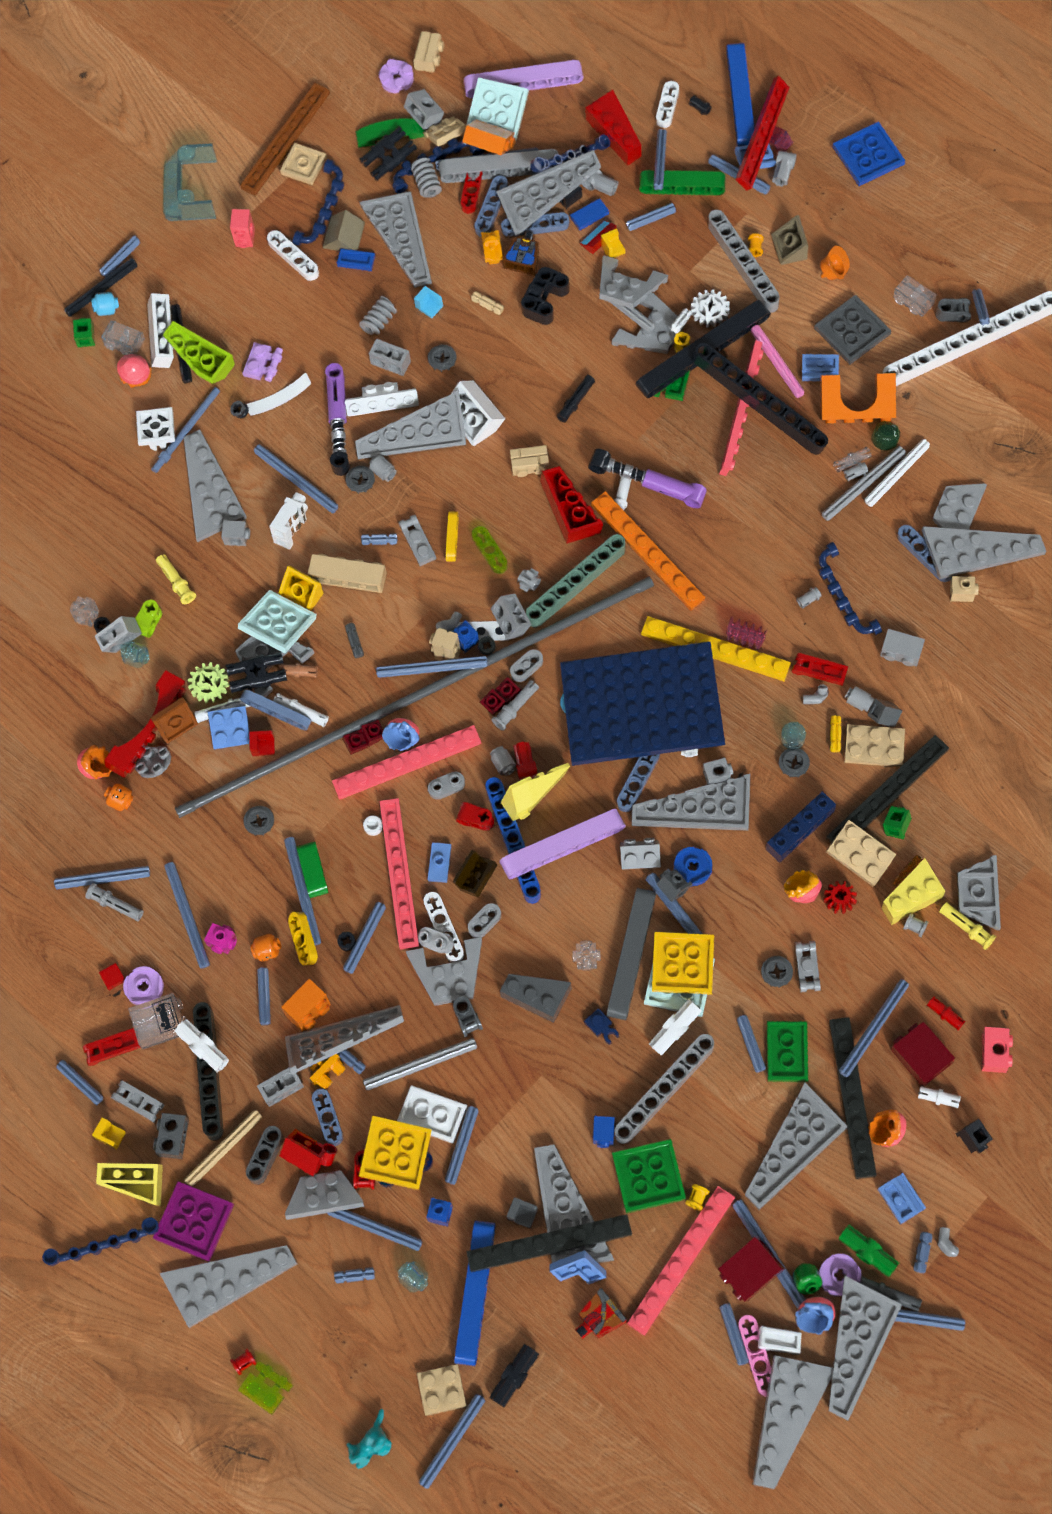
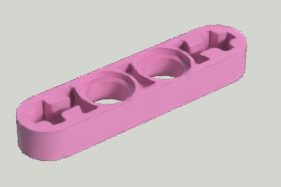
[738,1315,771,1397]

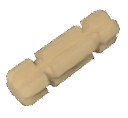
[471,291,504,315]

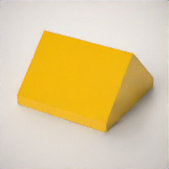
[278,565,324,611]

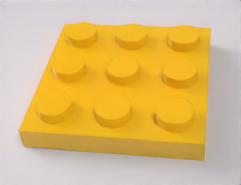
[652,932,714,995]
[359,1116,432,1190]

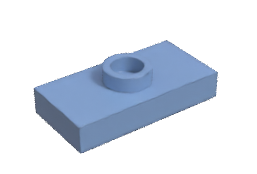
[428,843,452,883]

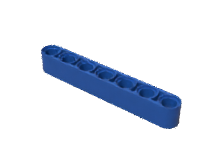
[727,43,754,147]
[485,777,541,904]
[454,1220,496,1366]

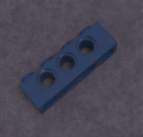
[766,791,836,863]

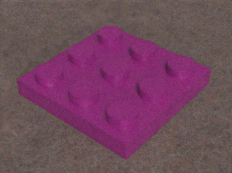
[153,1182,234,1262]

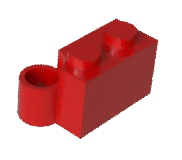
[279,1129,337,1176]

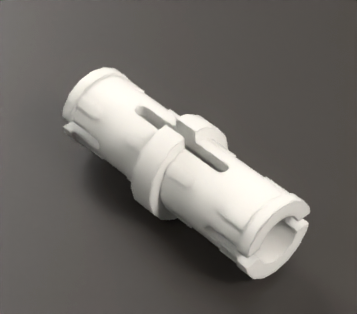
[918,1086,961,1108]

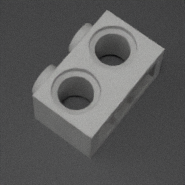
[369,339,411,376]
[490,594,532,640]
[95,616,142,653]
[257,1068,304,1107]

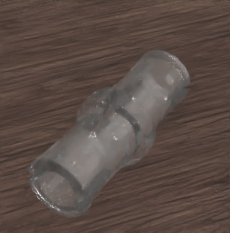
[833,447,871,472]

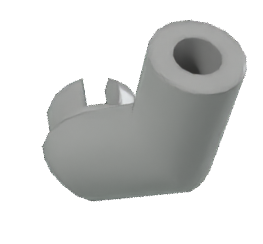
[436,611,462,632]
[803,684,829,704]

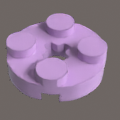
[379,59,414,93]
[123,966,164,1007]
[819,1254,861,1297]

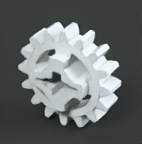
[691,289,730,328]

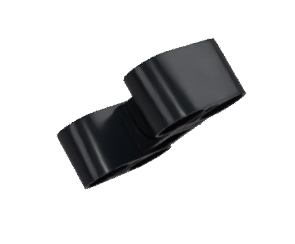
[521,267,570,325]

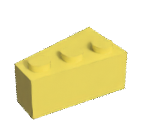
[882,858,945,925]
[96,1163,163,1206]

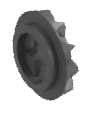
[428,345,457,372]
[346,466,375,494]
[779,748,810,778]
[244,806,274,836]
[761,956,793,988]

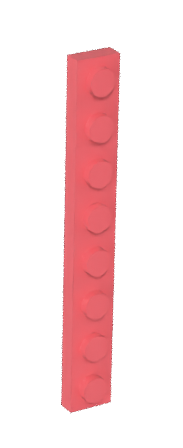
[719,340,764,476]
[332,725,481,800]
[380,798,419,950]
[627,1186,735,1336]

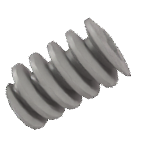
[411,158,442,198]
[359,296,397,335]

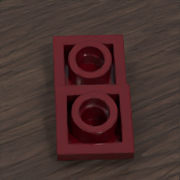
[480,677,521,715]
[342,720,383,755]

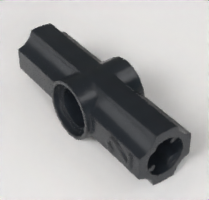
[489,1344,539,1408]

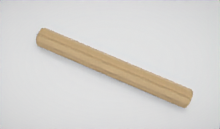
[184,1110,262,1187]

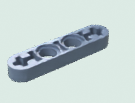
[474,176,508,237]
[501,212,570,237]
[897,525,952,582]
[240,690,311,730]
[617,754,660,812]

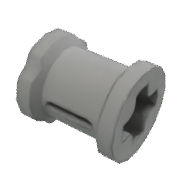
[903,913,929,937]

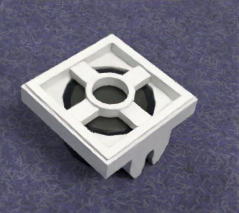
[136,407,175,451]

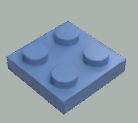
[208,706,250,750]

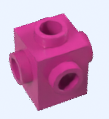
[204,923,237,954]

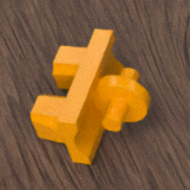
[481,230,503,264]
[310,1054,345,1090]

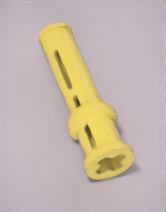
[156,554,196,604]
[939,902,996,950]

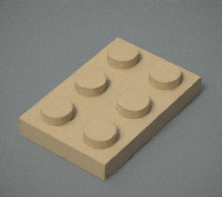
[844,724,905,767]
[826,820,896,887]

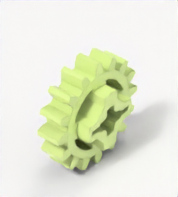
[188,662,229,703]

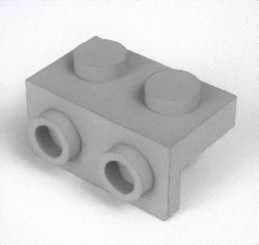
[620,838,661,869]

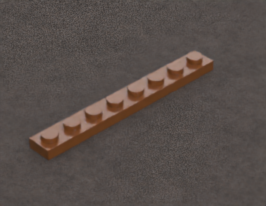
[240,83,330,196]

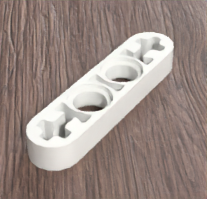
[267,230,319,281]
[423,892,464,963]

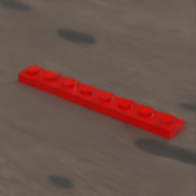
[735,76,790,191]

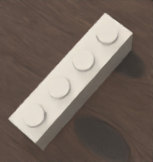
[147,293,174,368]

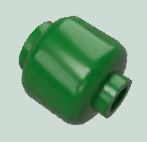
[792,1263,823,1295]

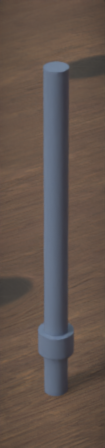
[151,387,220,473]

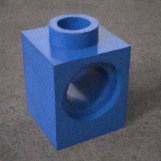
[452,620,479,653]
[593,1116,615,1148]
[426,1198,453,1227]

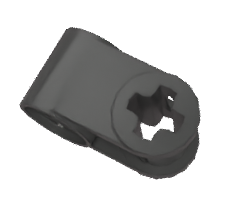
[935,298,971,322]
[453,996,483,1037]

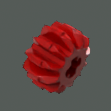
[824,881,857,914]

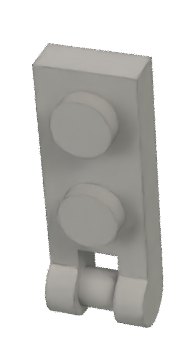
[398,514,436,566]

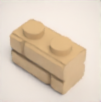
[413,31,444,72]
[510,445,549,477]
[429,628,461,660]

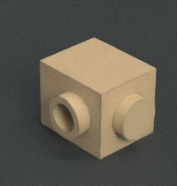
[950,576,979,602]

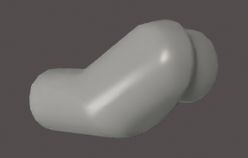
[938,1227,959,1257]

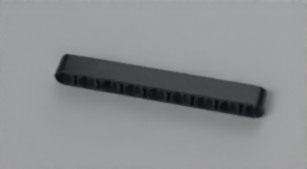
[635,300,771,399]
[692,343,828,455]

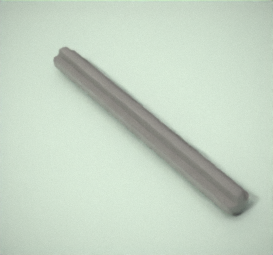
[822,446,906,521]
[363,1038,477,1090]

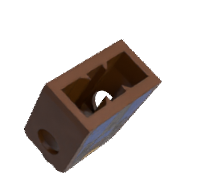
[502,232,539,276]

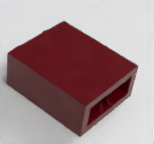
[891,1021,956,1087]
[718,1236,785,1302]

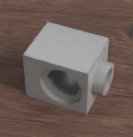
[222,520,250,546]
[703,758,733,785]

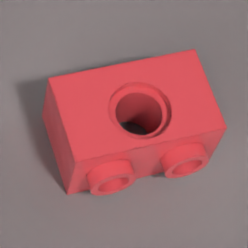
[230,209,255,248]
[982,1027,1013,1073]

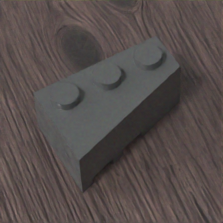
[500,974,572,1023]

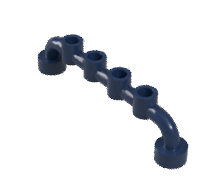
[530,134,610,173]
[392,139,485,194]
[293,159,344,246]
[818,542,882,636]
[42,1217,159,1266]

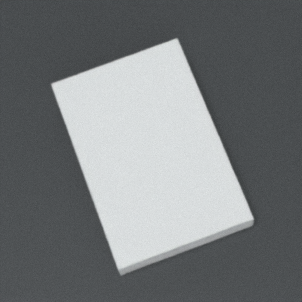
[397,1085,468,1144]

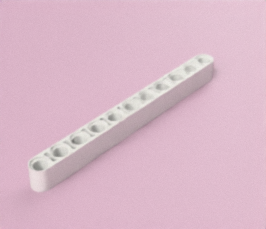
[883,291,1052,386]

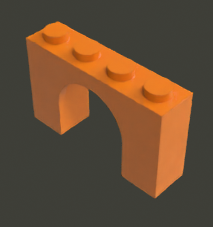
[820,373,896,424]

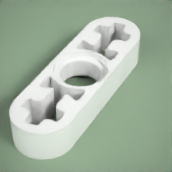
[656,81,679,128]

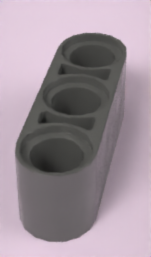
[246,1126,284,1185]

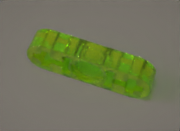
[472,526,508,574]

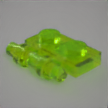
[238,1361,293,1415]

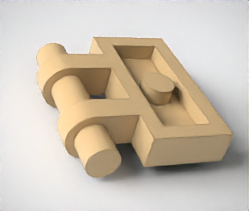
[423,117,466,146]

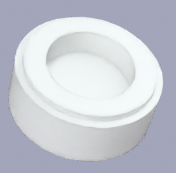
[363,815,383,836]

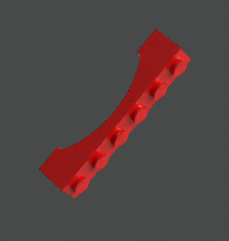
[104,670,186,778]

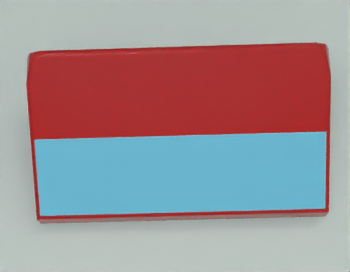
[580,221,617,255]

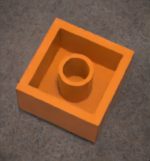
[281,979,331,1032]

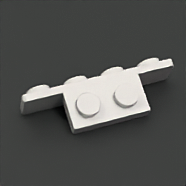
[345,382,419,416]

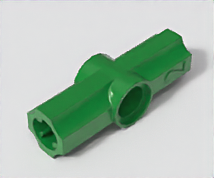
[838,1225,900,1278]

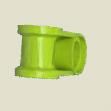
[135,600,162,638]

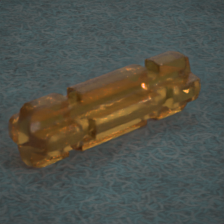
[892,855,923,887]

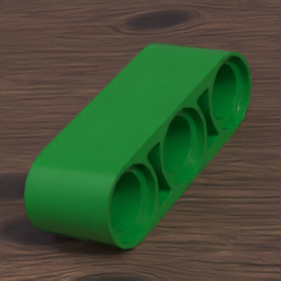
[296,841,329,898]

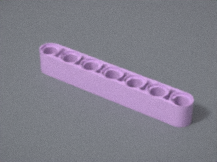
[464,60,583,98]
[499,809,626,879]

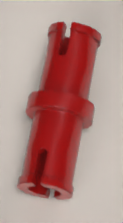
[926,996,966,1031]

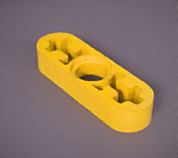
[446,511,459,562]
[288,912,318,965]

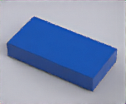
[570,198,609,231]
[337,248,375,271]

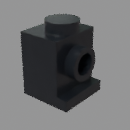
[956,1119,993,1154]

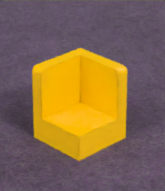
[601,229,625,258]
[92,1118,126,1150]

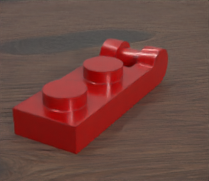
[792,653,848,686]
[83,1028,141,1066]

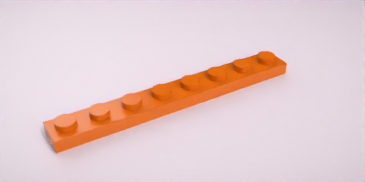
[591,491,705,611]

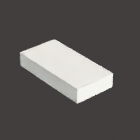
[758,1326,802,1355]

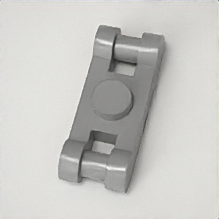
[795,941,821,992]
[110,1080,165,1123]

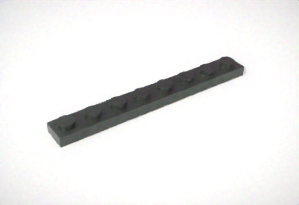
[826,735,949,843]
[829,1017,877,1179]
[466,1214,632,1273]

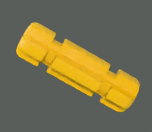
[830,715,841,753]

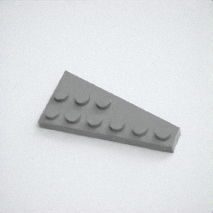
[496,150,601,237]
[360,191,432,287]
[355,390,466,460]
[184,430,247,542]
[921,526,1047,579]
[632,774,750,831]
[285,1005,404,1075]
[745,1083,848,1210]
[534,1145,614,1263]
[160,1245,297,1328]
[828,1276,902,1421]
[752,1356,833,1489]

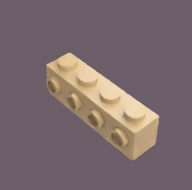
[307,554,387,593]

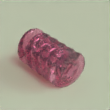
[726,616,768,650]

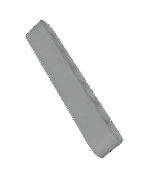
[439,149,558,183]
[708,210,780,313]
[615,1034,714,1144]

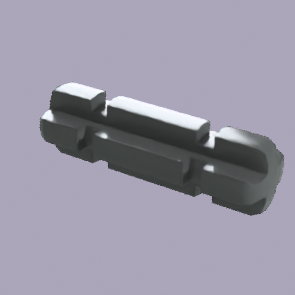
[345,623,364,658]

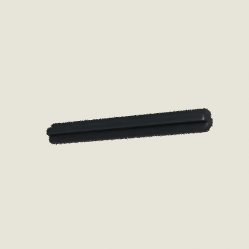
[64,259,137,317]
[170,304,192,384]

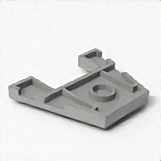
[599,255,668,309]
[612,292,685,354]
[235,636,314,698]
[406,937,482,1006]

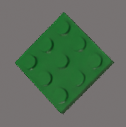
[612,1139,686,1214]

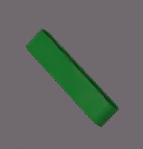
[639,170,726,195]

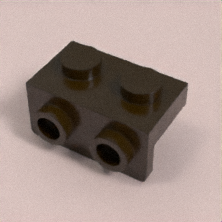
[453,850,498,897]

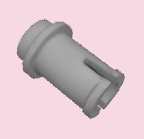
[843,462,868,481]
[796,587,822,609]

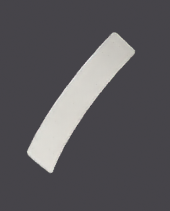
[247,373,311,415]

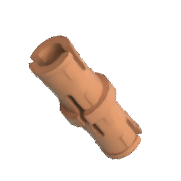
[279,663,318,678]

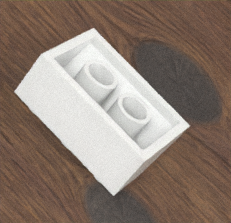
[451,380,505,446]

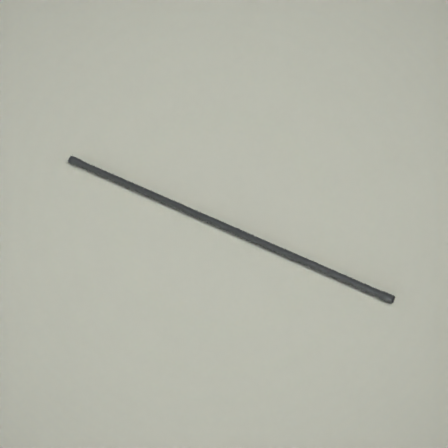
[175,576,654,818]

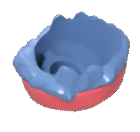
[382,718,420,751]
[795,1297,835,1335]

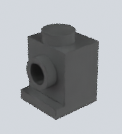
[656,869,693,902]

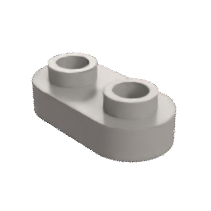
[510,650,543,682]
[428,772,465,799]
[468,903,501,938]
[418,927,454,953]

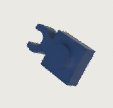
[584,1008,619,1045]

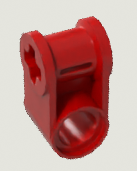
[455,802,494,831]
[353,1150,376,1190]

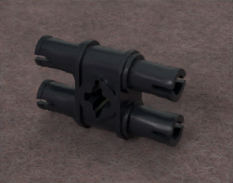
[359,126,417,181]
[226,652,287,693]

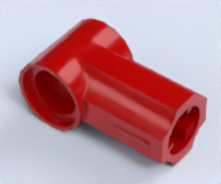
[513,741,538,781]

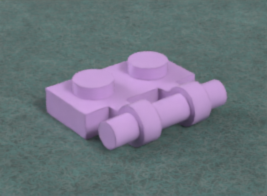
[243,342,283,382]

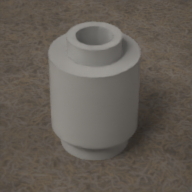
[369,455,397,482]
[845,686,875,712]
[490,746,516,776]

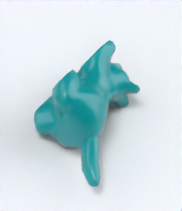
[347,1409,392,1469]

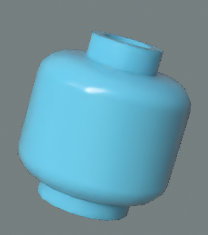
[92,292,119,316]

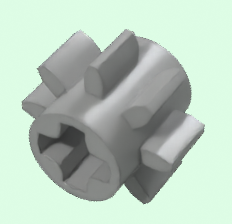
[517,568,541,592]

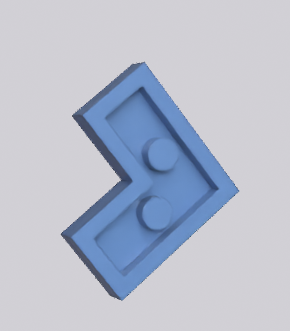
[549,1250,607,1284]

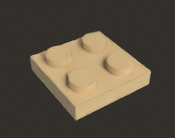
[280,143,327,185]
[417,1364,467,1416]

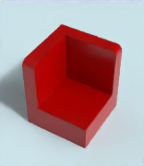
[249,730,275,756]

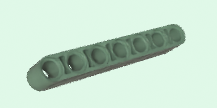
[526,534,626,628]

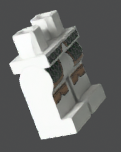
[269,492,308,550]

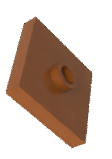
[151,697,198,745]

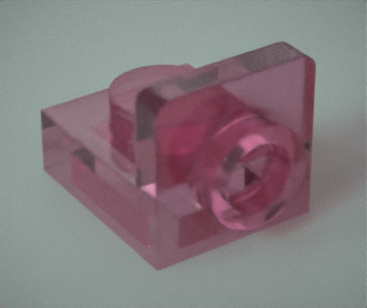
[769,126,793,152]

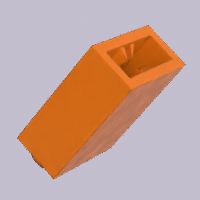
[462,119,516,156]

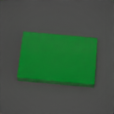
[767,1021,808,1082]

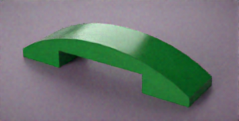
[356,118,426,148]

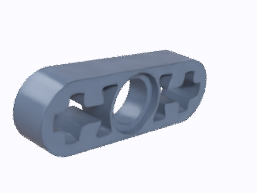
[312,1089,343,1146]

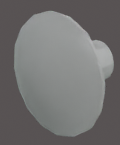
[135,746,171,778]

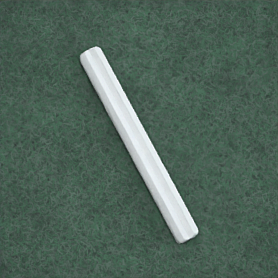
[864,439,930,507]

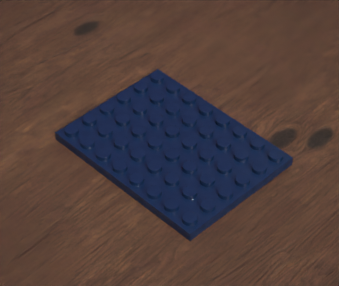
[560,641,725,766]

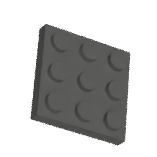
[814,295,891,365]

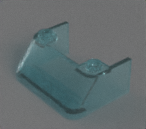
[163,143,217,221]

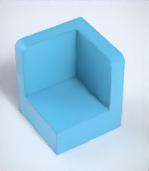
[414,286,443,318]

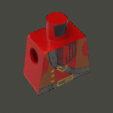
[575,1288,627,1339]

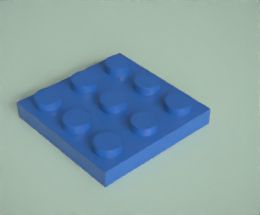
[833,122,905,186]

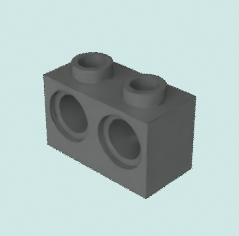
[153,1113,189,1159]

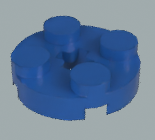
[674,847,712,887]

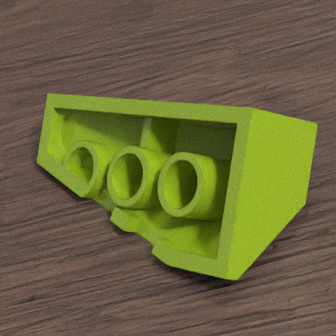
[163,321,235,384]

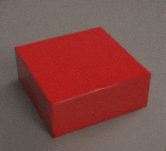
[98,963,125,991]

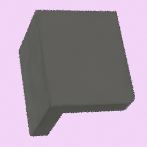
[868,698,903,727]
[507,1197,538,1228]

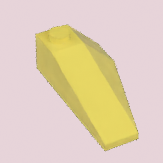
[501,763,570,821]

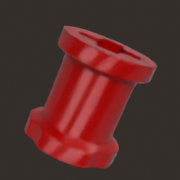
[230,1348,257,1376]

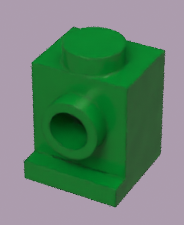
[73,318,95,348]
[883,806,912,840]

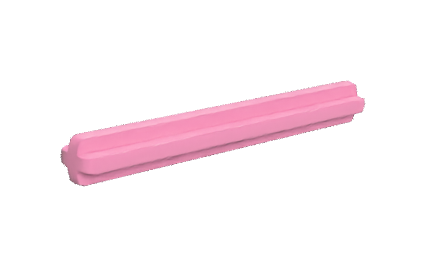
[751,325,804,398]

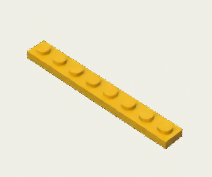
[641,616,791,682]

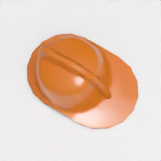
[820,246,850,280]

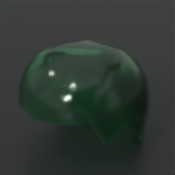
[871,421,901,450]

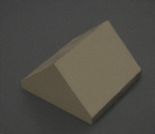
[323,210,365,251]
[771,215,808,265]

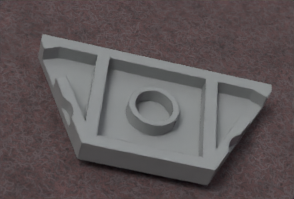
[933,483,987,530]
[957,855,1001,930]
[285,1170,364,1220]

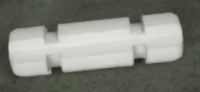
[670,308,692,333]

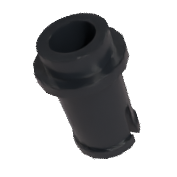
[689,95,712,115]

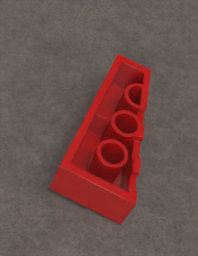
[585,89,642,166]
[540,466,603,544]

